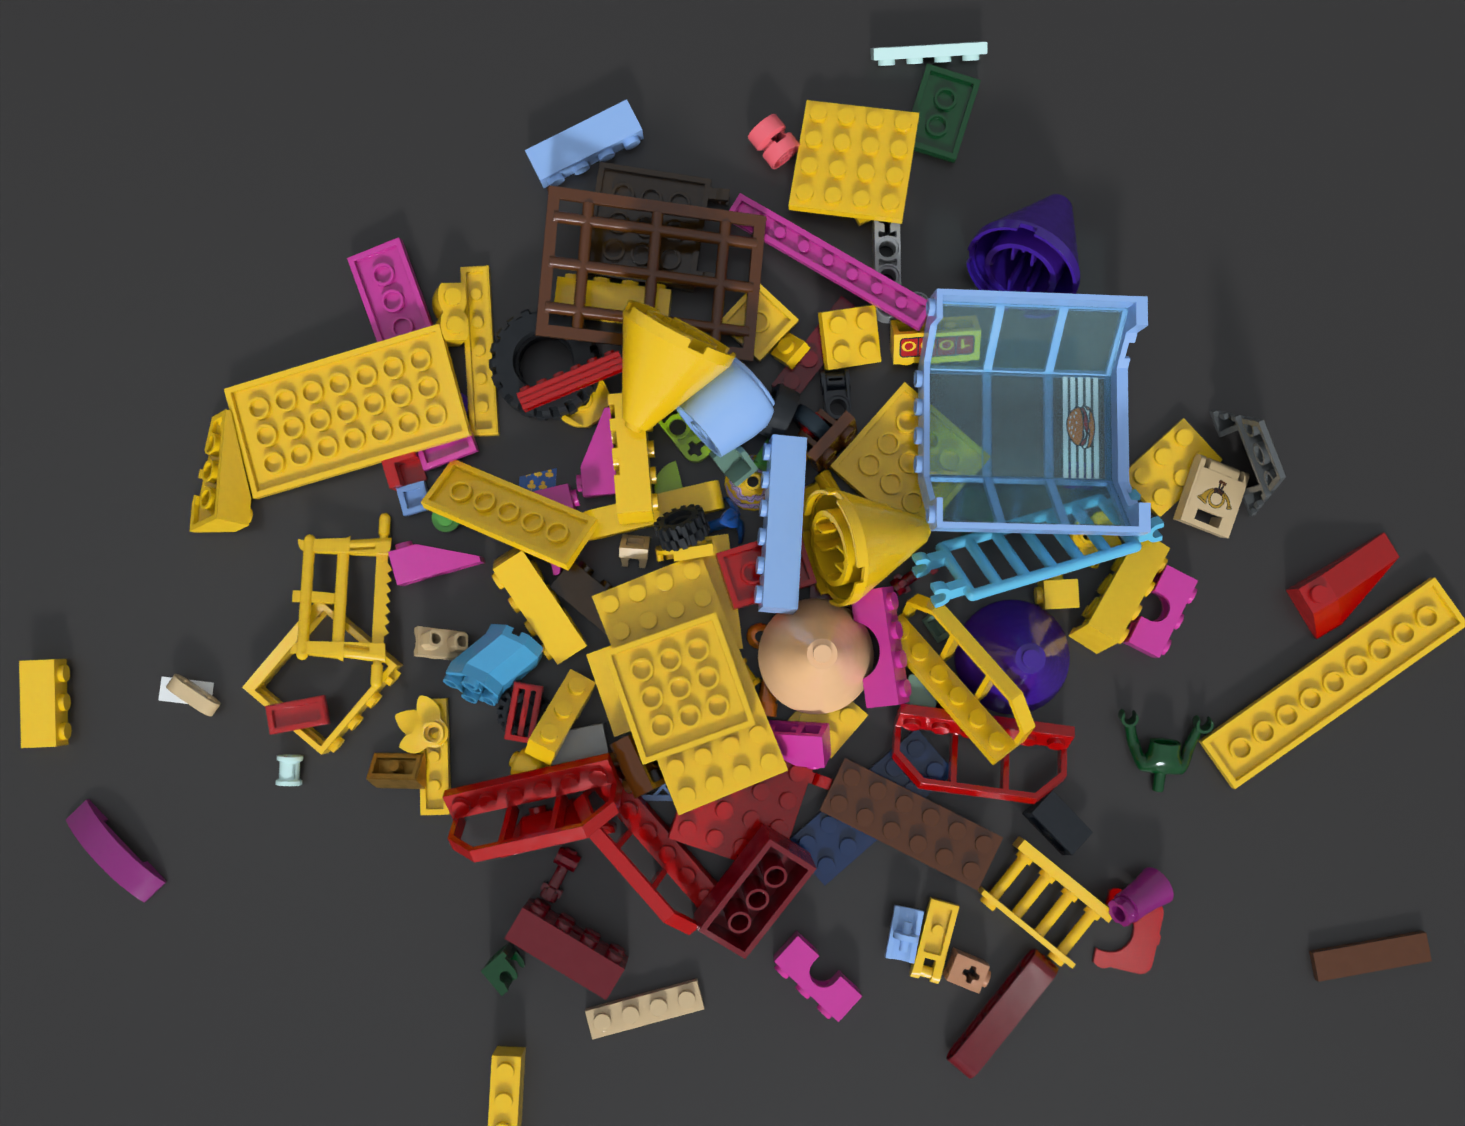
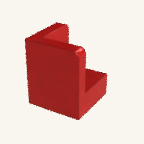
[381,452,428,491]

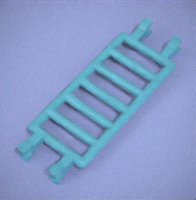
[912,489,1164,608]

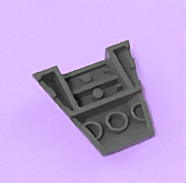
[1209,409,1286,517]

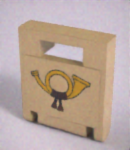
[1173,454,1249,538]

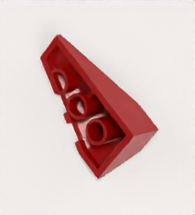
[1286,532,1399,639]

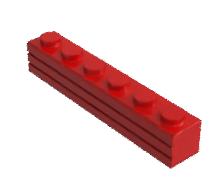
[516,350,622,413]

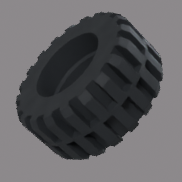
[489,307,601,421]

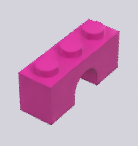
[1122,565,1198,658]
[773,930,862,1022]

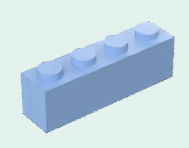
[525,99,644,188]

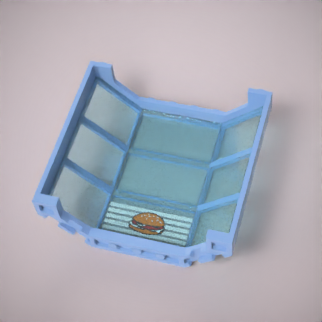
[913,289,1151,536]

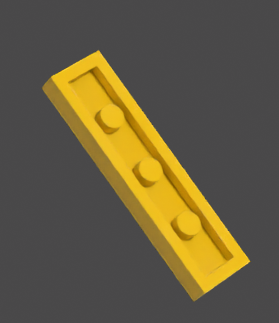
[417,698,451,815]

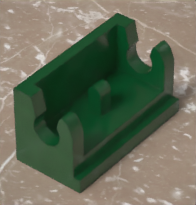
[481,942,525,996]

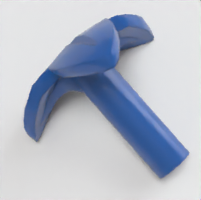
[708,496,745,544]

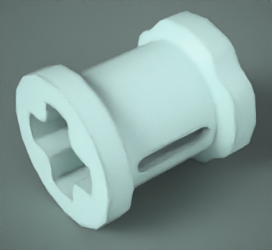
[275,754,304,786]

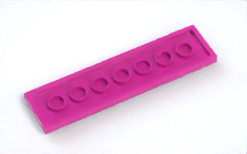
[347,237,479,471]

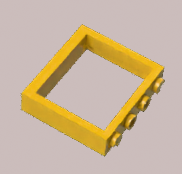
[242,603,403,755]

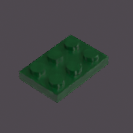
[912,63,981,163]

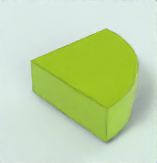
[654,461,683,494]

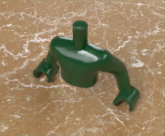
[1118,709,1214,792]

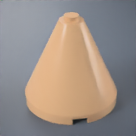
[758,598,874,714]

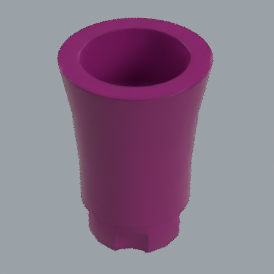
[1108,867,1174,927]

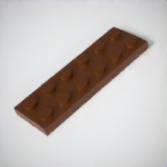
[819,758,1003,891]

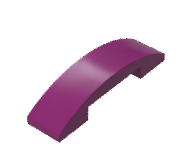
[65,799,167,903]

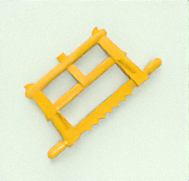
[290,513,392,688]

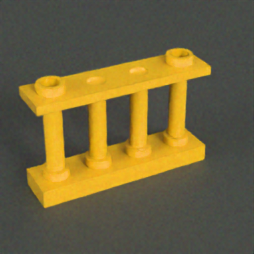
[978,836,1112,969]

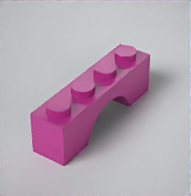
[852,586,911,708]

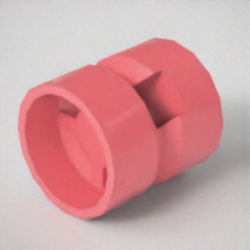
[748,114,801,169]

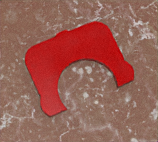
[1092,888,1164,974]

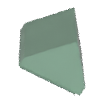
[922,614,950,643]

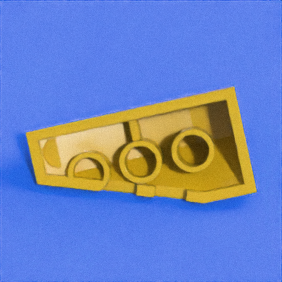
[190,409,253,533]

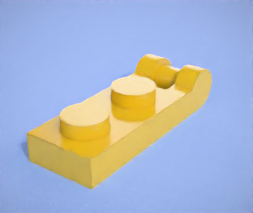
[909,897,959,984]

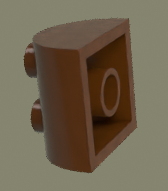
[610,734,666,798]

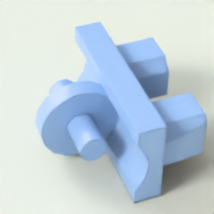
[885,905,924,964]

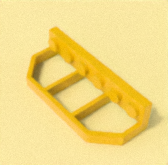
[898,594,1035,765]

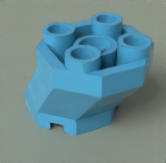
[443,624,543,706]

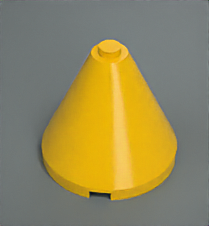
[622,300,736,433]
[802,488,931,607]

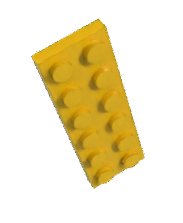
[421,460,599,571]

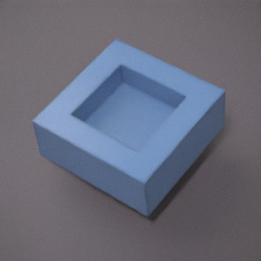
[396,480,428,516]

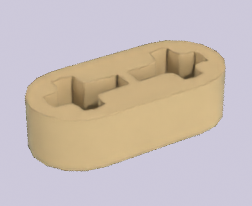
[166,674,221,716]

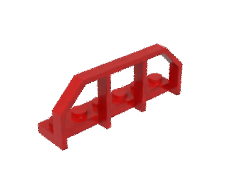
[891,703,1075,804]
[442,753,623,863]
[573,767,717,935]

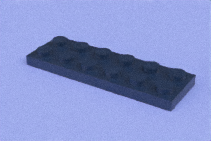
[789,730,949,886]

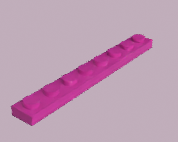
[729,193,927,331]

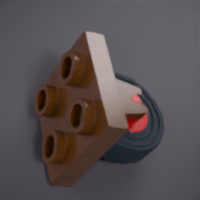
[792,404,858,473]

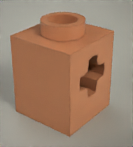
[943,947,991,994]

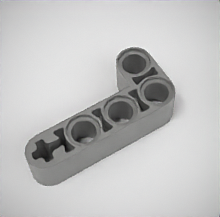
[872,220,928,323]

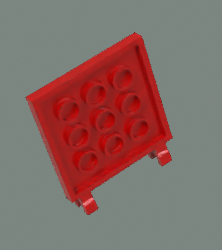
[667,760,833,860]

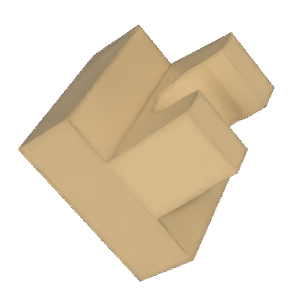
[619,534,651,568]

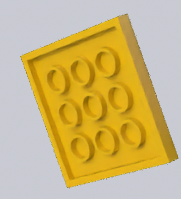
[788,100,919,224]
[829,382,990,520]
[604,612,756,765]

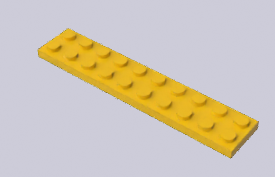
[1199,577,1465,789]

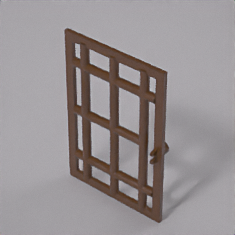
[535,185,767,362]

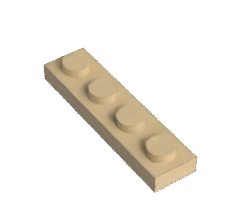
[585,979,705,1040]

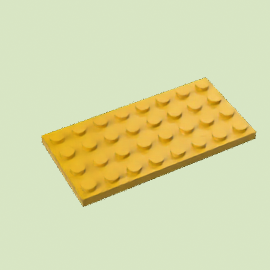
[224,324,472,499]
[592,557,788,815]

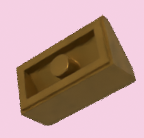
[366,753,426,789]

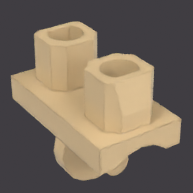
[414,626,468,661]

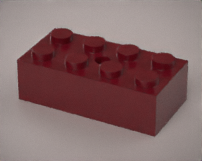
[694,823,817,959]
[504,897,629,1000]

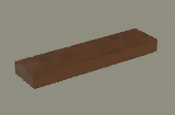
[1309,930,1432,982]

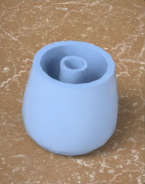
[676,358,775,457]

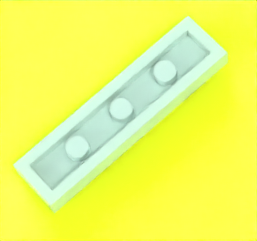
[871,41,987,66]

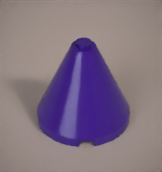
[966,194,1080,317]
[954,600,1070,715]

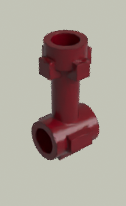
[889,568,939,596]
[540,847,581,903]

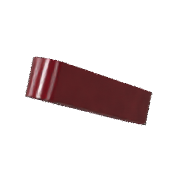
[946,948,1059,1079]

